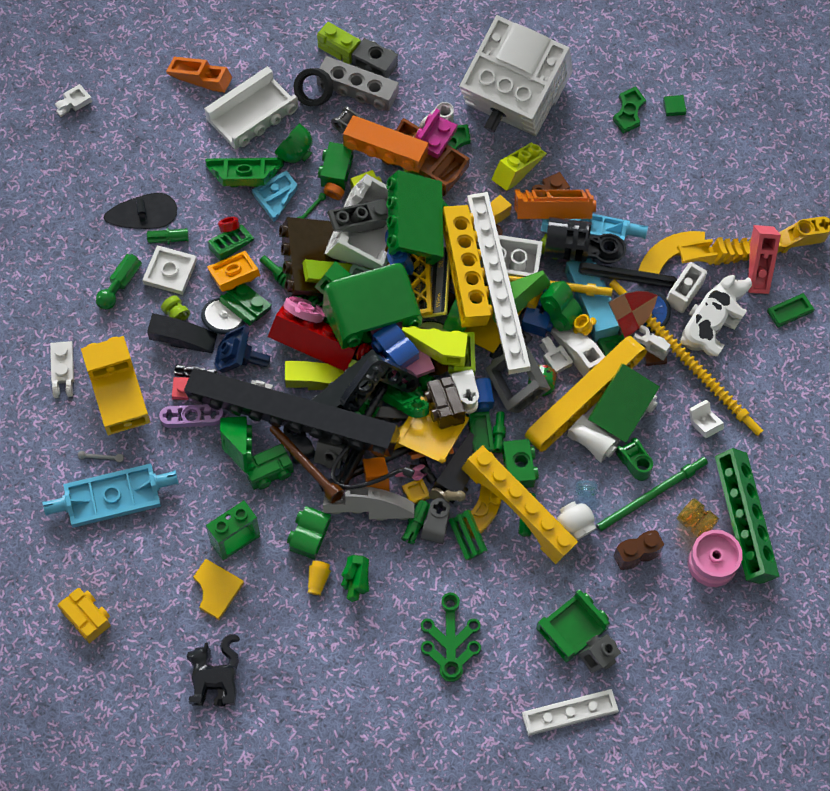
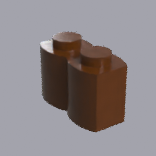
[614,530,664,570]

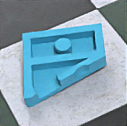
[252,170,298,222]

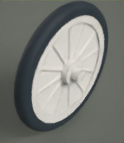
[201,298,245,335]

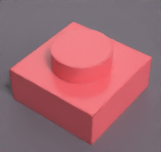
[172,377,189,400]

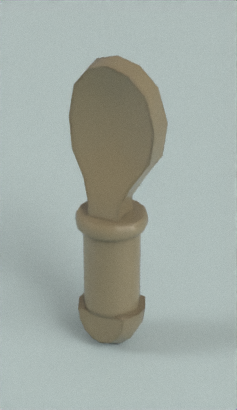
[429,488,466,502]

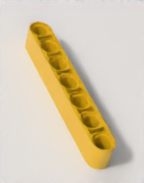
[525,336,647,452]

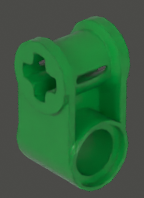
[615,437,653,481]

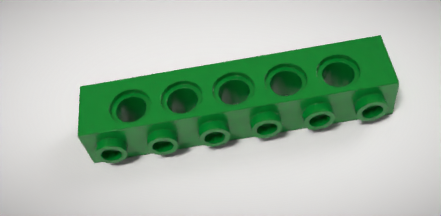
[715,448,780,584]

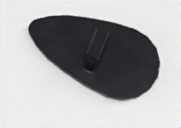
[104,193,177,229]

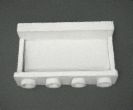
[204,66,298,150]

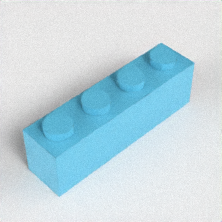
[565,258,619,342]

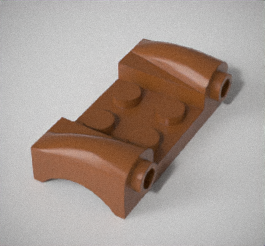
[382,118,470,196]

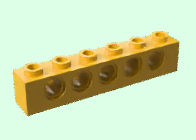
[443,205,493,327]

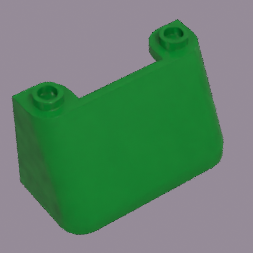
[322,263,423,349]

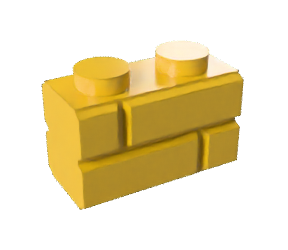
[57,588,111,644]

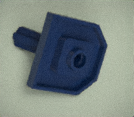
[214,325,270,373]

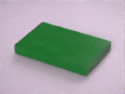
[588,364,660,443]

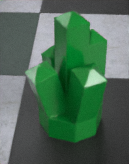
[341,555,369,602]

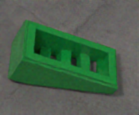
[207,224,254,261]

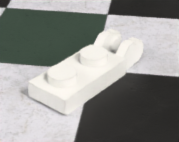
[50,341,74,398]

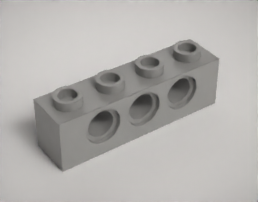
[316,56,399,111]

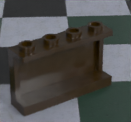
[279,217,339,298]

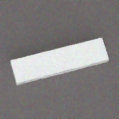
[522,689,619,736]

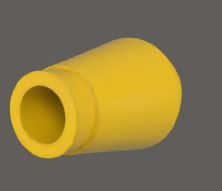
[307,561,331,596]

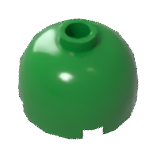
[274,123,313,164]

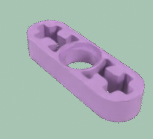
[159,404,224,428]

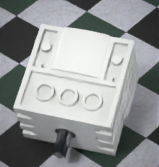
[459,15,573,136]

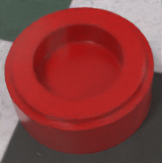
[218,217,240,232]

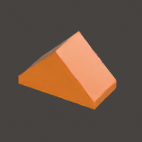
[362,457,390,492]

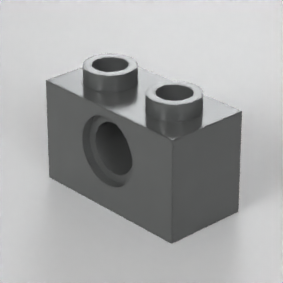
[352,38,398,78]

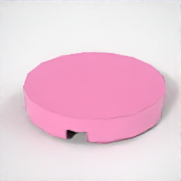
[283,296,325,323]

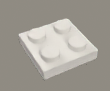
[142,245,197,295]

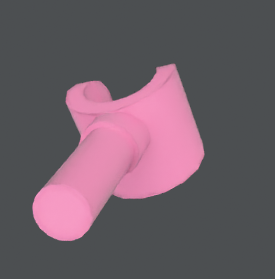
[395,464,427,481]

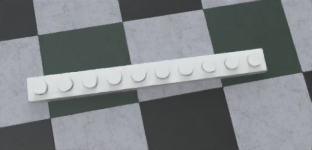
[467,192,530,375]

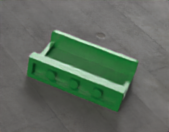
[386,170,444,265]

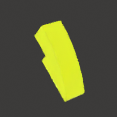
[285,361,345,390]

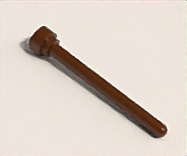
[270,426,344,504]

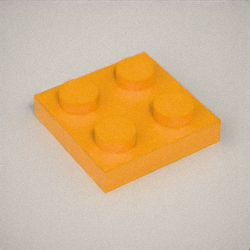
[207,251,261,292]

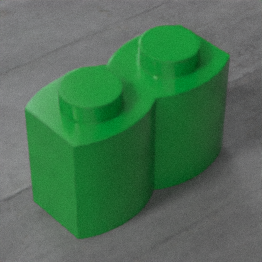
[540,281,583,332]
[287,506,331,560]

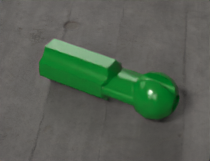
[96,254,142,310]

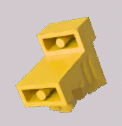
[81,336,151,436]

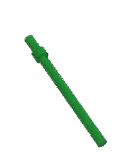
[596,457,708,532]

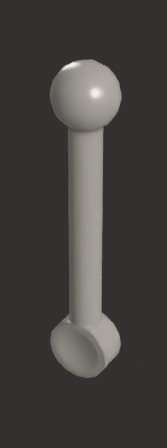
[78,451,124,463]

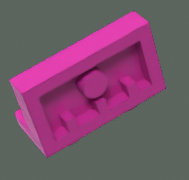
[415,108,458,159]

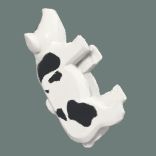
[680,275,752,356]

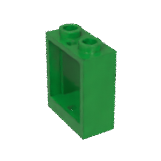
[206,500,260,561]

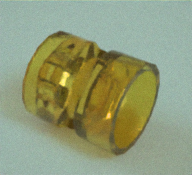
[676,498,719,537]

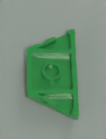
[205,158,284,188]

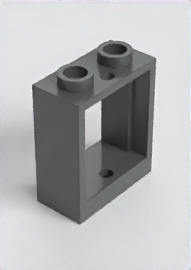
[485,346,551,413]

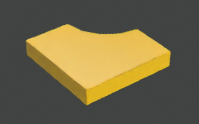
[193,559,244,620]

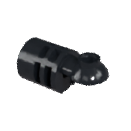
[544,217,626,264]

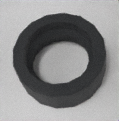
[293,68,334,107]

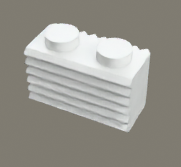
[667,262,707,313]

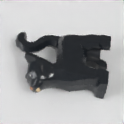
[187,634,240,707]

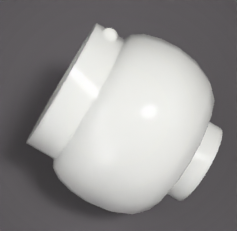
[557,501,597,540]

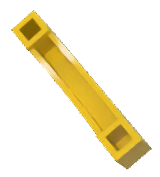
[461,445,578,564]

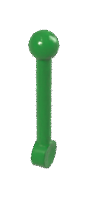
[297,193,326,219]

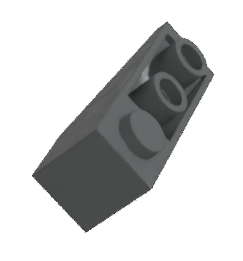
[327,199,388,232]

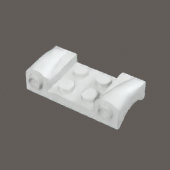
[567,395,658,462]

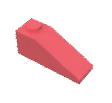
[748,225,781,294]

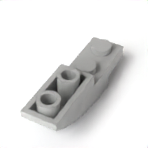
[323,487,415,521]

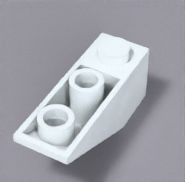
[551,326,605,377]

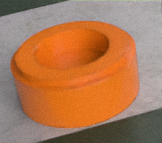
[323,183,345,200]

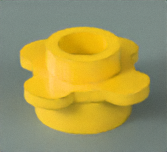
[573,314,597,336]

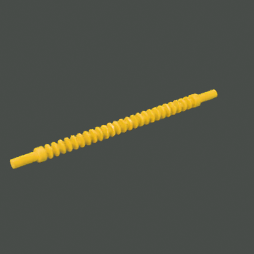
[609,280,764,437]

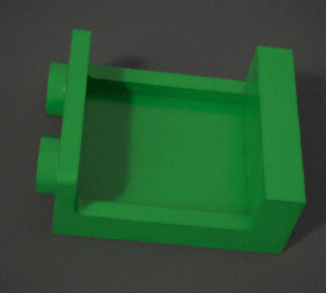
[536,589,610,663]

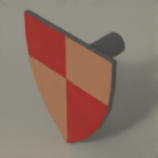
[608,291,658,338]

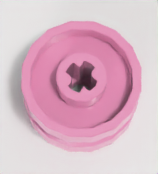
[688,530,742,587]

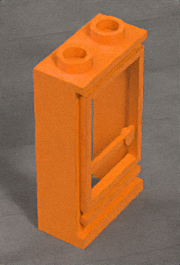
[514,189,596,219]

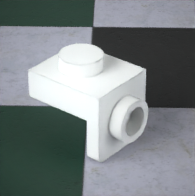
[689,400,724,438]

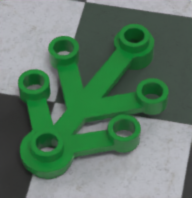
[421,592,481,682]

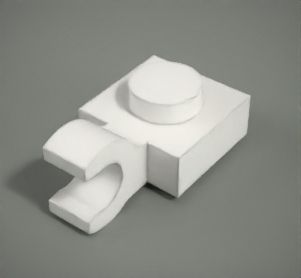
[55,84,92,117]
[634,325,671,360]
[540,336,573,374]

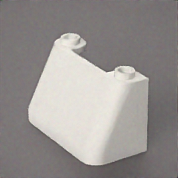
[325,174,388,269]

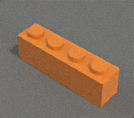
[343,115,428,173]

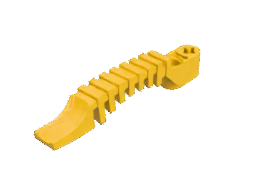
[677,217,830,266]

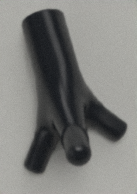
[410,456,437,485]

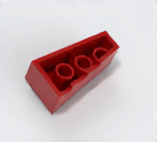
[267,304,358,371]

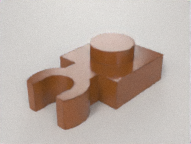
[532,172,570,190]

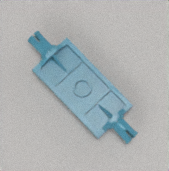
[541,214,648,241]
[43,463,179,528]

